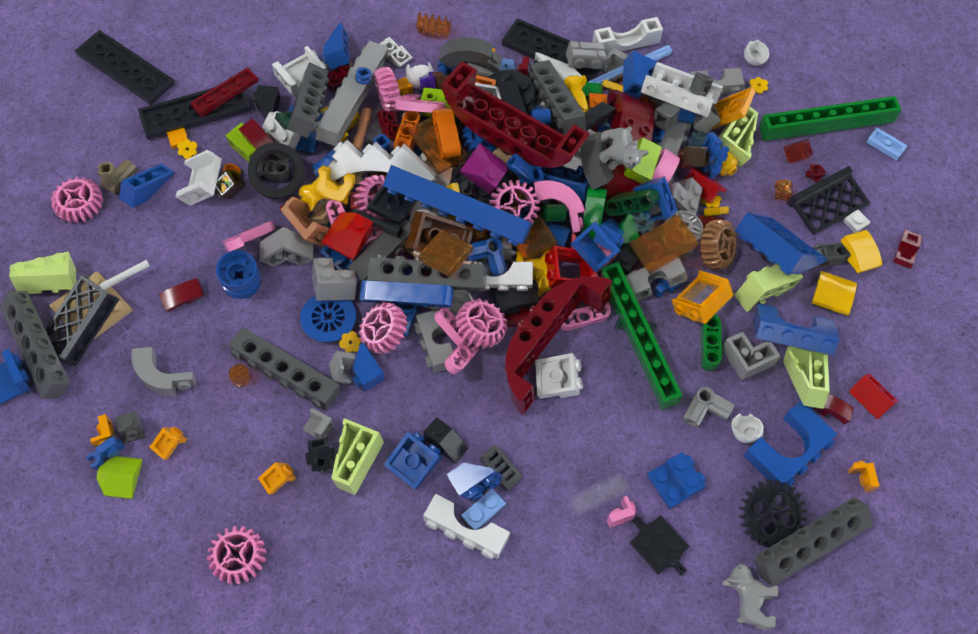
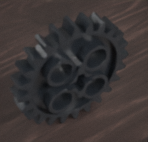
[738,479,807,548]

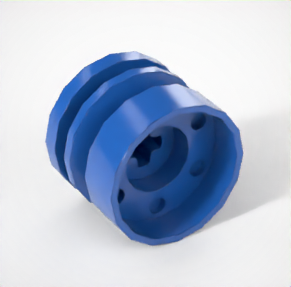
[216,250,261,299]

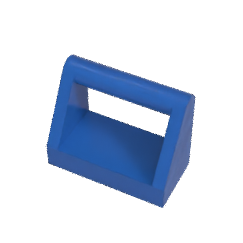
[633,176,678,223]
[571,221,621,272]

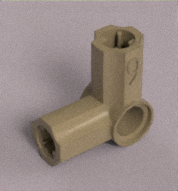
[97,159,138,195]

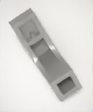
[132,347,196,396]

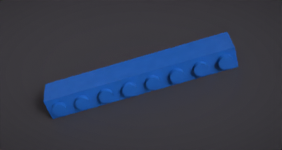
[383,165,533,246]

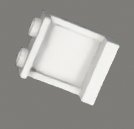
[272,46,328,96]
[176,150,222,205]

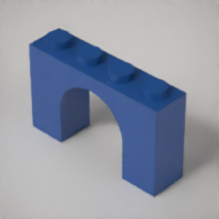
[623,51,657,99]
[753,303,840,356]
[743,400,837,489]

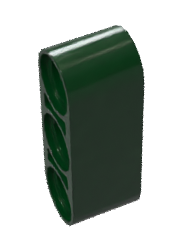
[604,188,660,216]
[537,202,566,222]

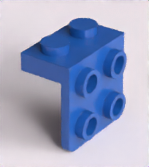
[0,348,31,405]

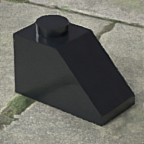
[253,85,281,119]
[424,417,468,464]

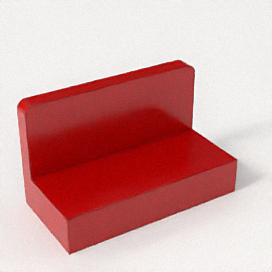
[684,168,727,203]
[849,373,898,419]

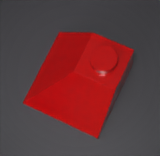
[321,212,373,261]

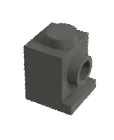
[116,411,146,443]

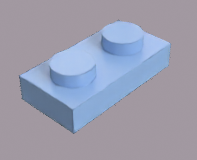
[866,128,907,161]
[461,489,506,530]

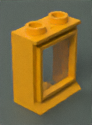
[671,270,733,324]

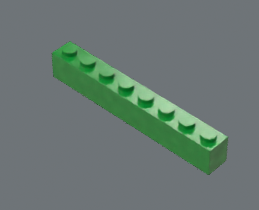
[759,96,902,141]
[600,262,682,410]

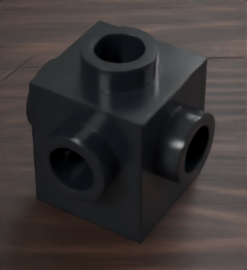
[305,437,336,472]

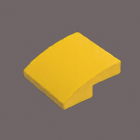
[840,230,882,274]
[812,271,857,316]

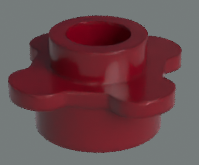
[805,164,826,183]

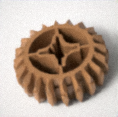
[700,219,738,270]

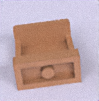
[280,197,330,247]

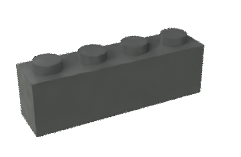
[347,219,411,282]

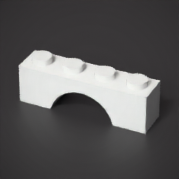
[592,17,663,55]
[461,261,533,291]
[423,494,510,559]

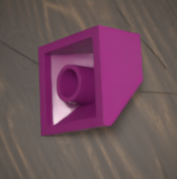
[459,144,508,194]

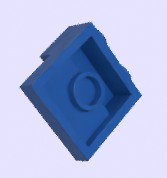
[384,431,443,490]
[647,452,706,509]

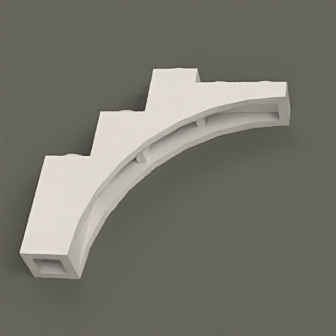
[318,140,436,181]

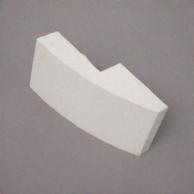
[380,37,413,68]

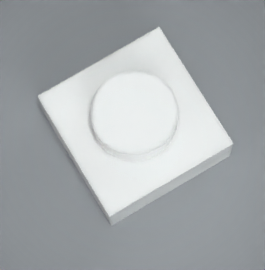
[843,210,870,233]

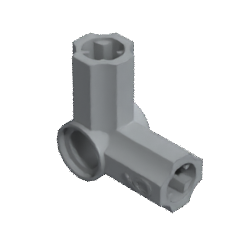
[683,387,734,428]

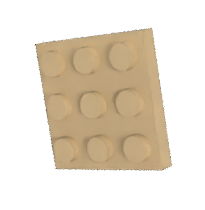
[49,271,133,339]

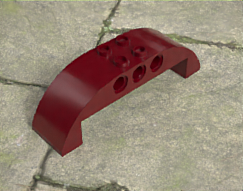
[441,61,590,168]
[598,90,654,220]
[505,277,612,415]

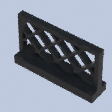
[786,166,871,235]
[45,274,120,366]

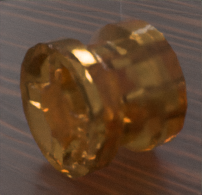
[774,179,793,201]
[229,364,251,388]

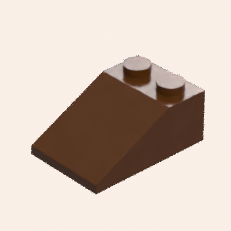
[405,211,474,261]

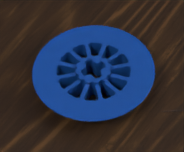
[300,296,356,342]

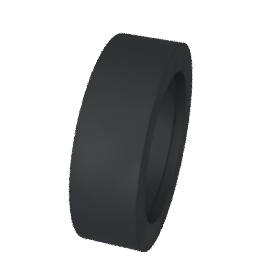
[248,142,304,199]

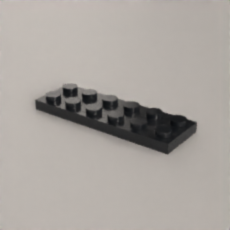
[501,18,600,82]
[75,30,175,105]
[138,87,251,140]

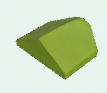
[96,456,143,499]

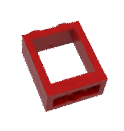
[545,246,597,288]

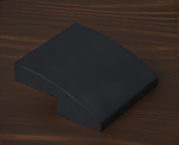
[490,288,539,314]

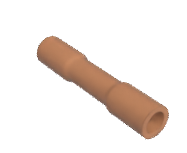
[352,107,372,152]

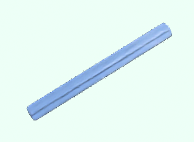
[588,45,672,86]

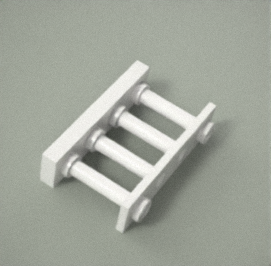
[641,62,723,117]

